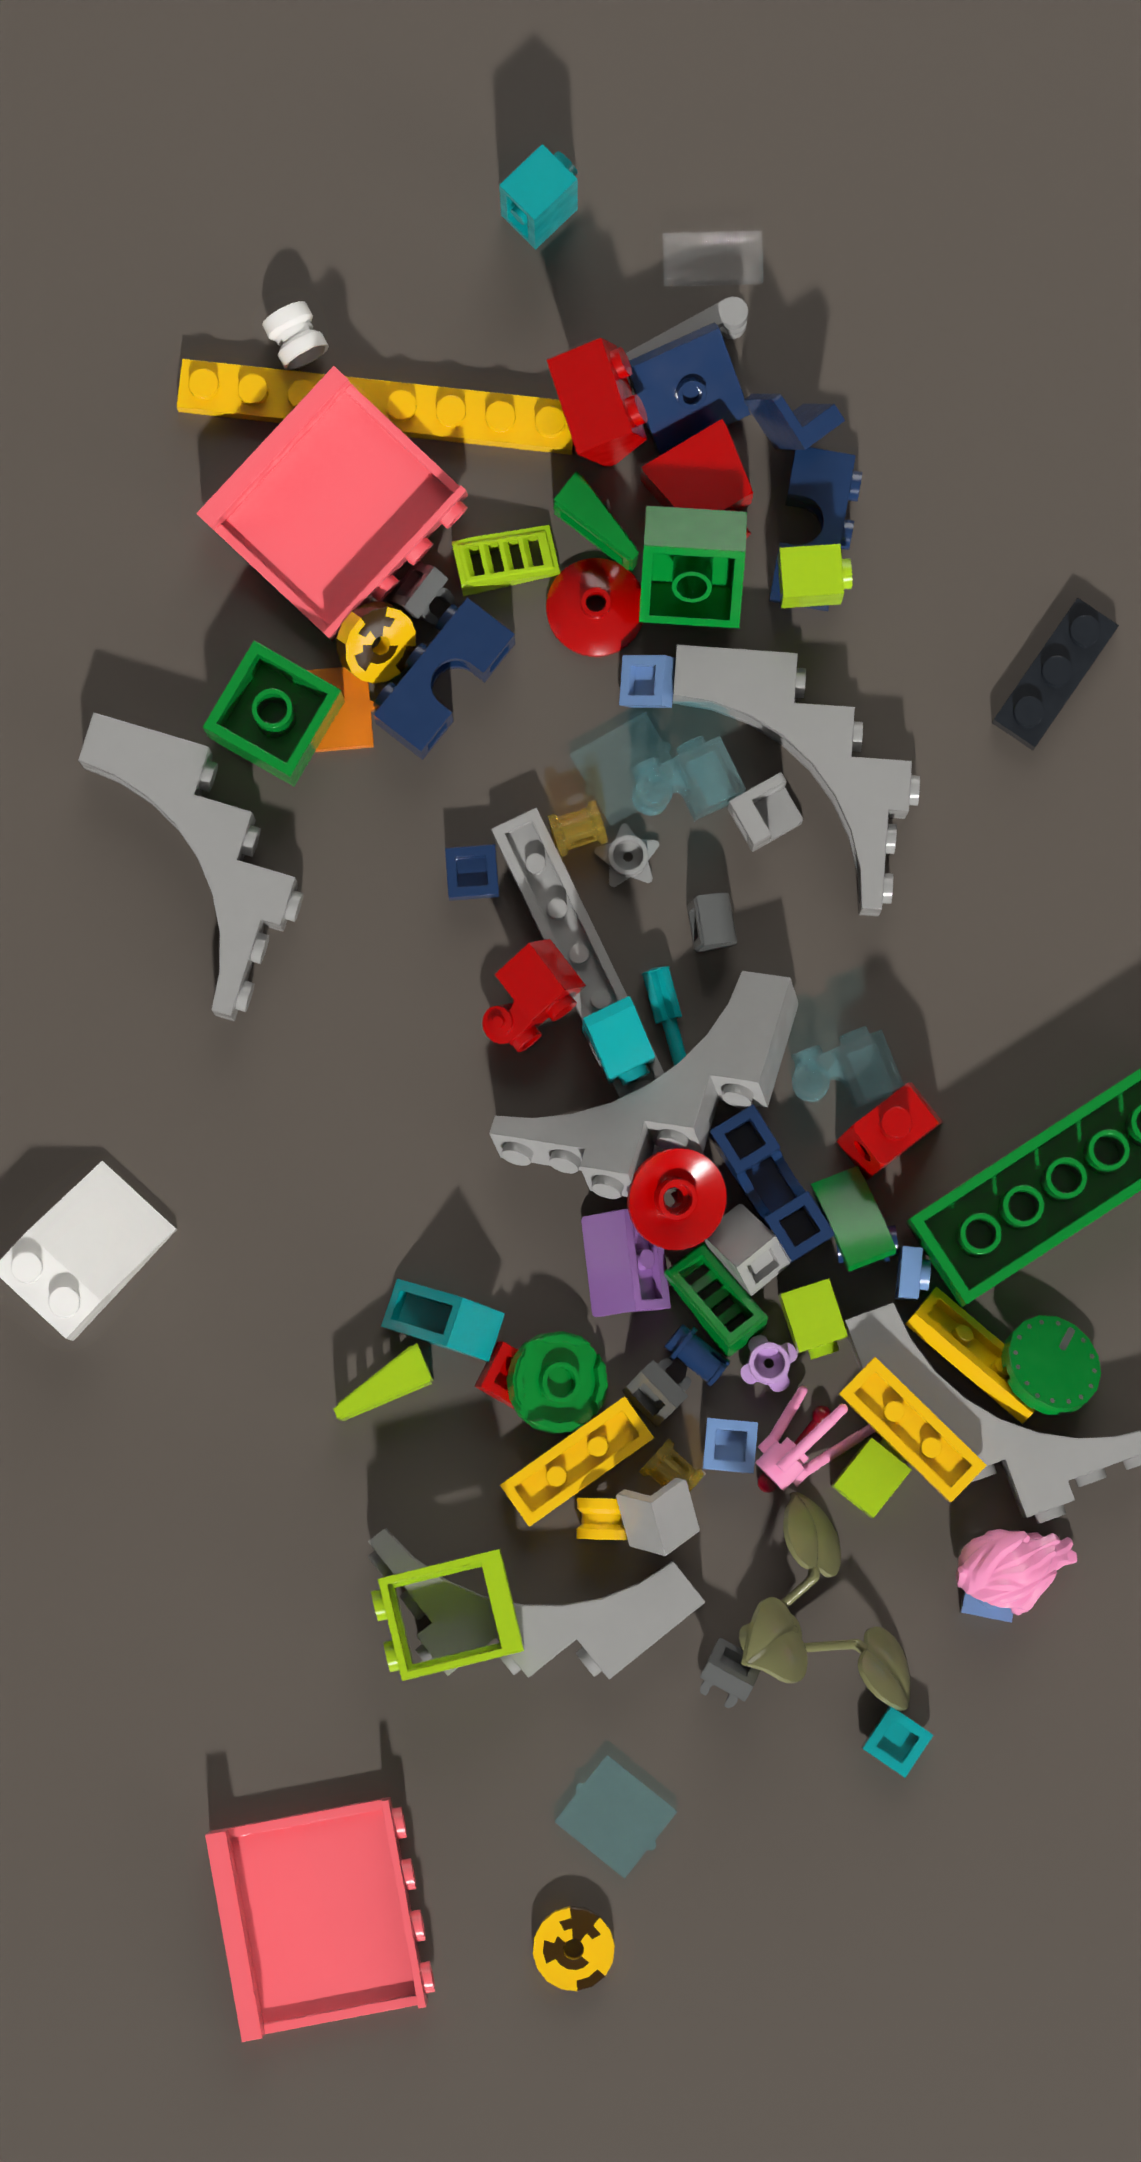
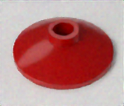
[546,558,643,657]
[627,1148,727,1250]

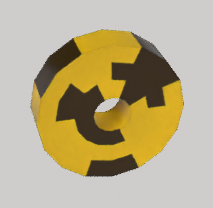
[337,601,416,684]
[533,1906,615,1991]

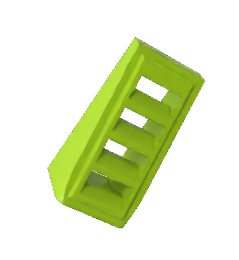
[452,525,560,597]
[333,1343,434,1421]

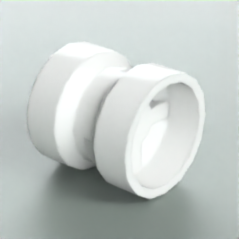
[262,301,329,370]

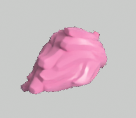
[956,1529,1077,1616]

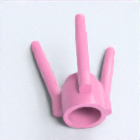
[755,1385,876,1491]

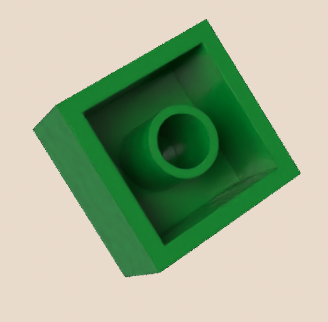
[639,506,747,628]
[203,640,345,787]

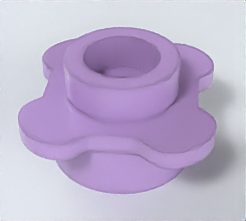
[740,1335,797,1392]

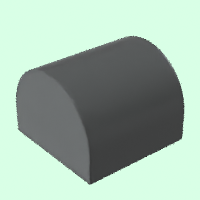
[687,893,737,953]

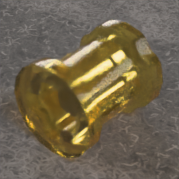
[547,800,608,857]
[638,1438,706,1492]

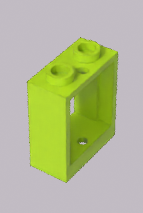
[371,1549,525,1681]

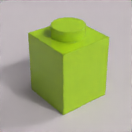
[777,544,853,608]
[778,1278,848,1360]
[831,1437,912,1518]

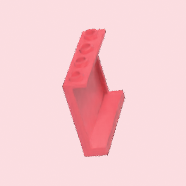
[196,366,468,641]
[205,1797,435,2042]

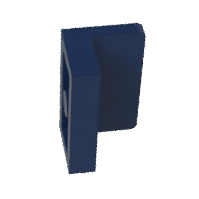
[744,393,845,450]

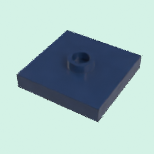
[629,322,751,455]

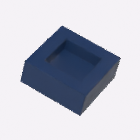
[445,844,499,901]

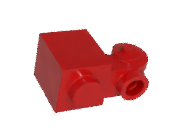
[482,939,586,1053]

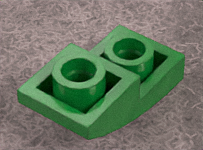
[811,1166,896,1272]

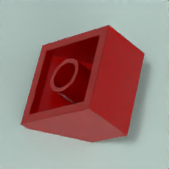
[546,337,648,468]

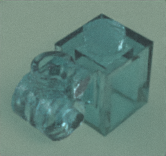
[631,736,746,821]
[791,1026,904,1109]

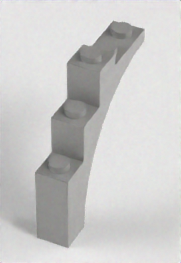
[672,645,920,916]
[78,712,304,1022]
[489,971,799,1199]
[843,1303,1141,1524]
[368,1528,705,1679]

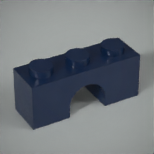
[769,447,863,611]
[373,597,516,760]
[708,1104,835,1264]

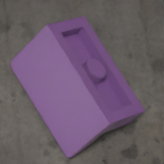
[581,1209,671,1317]

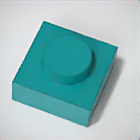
[861,1706,934,1778]

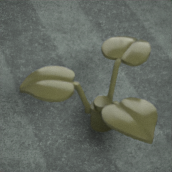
[739,1492,910,1711]

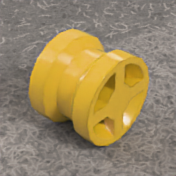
[576,1498,627,1540]

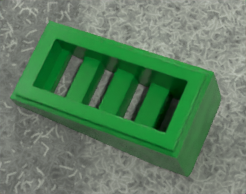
[554,471,639,572]
[664,1242,768,1358]

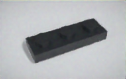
[992,598,1119,751]

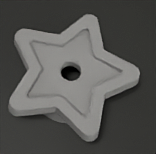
[594,823,659,887]

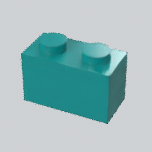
[499,144,578,250]

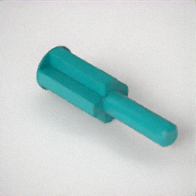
[641,966,686,1066]

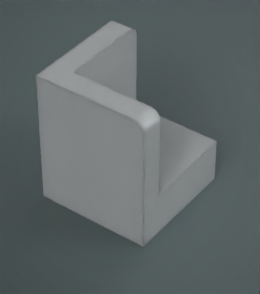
[728,772,803,852]
[705,1204,790,1296]
[616,1478,700,1556]

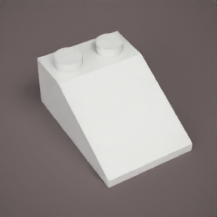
[0,1161,177,1341]

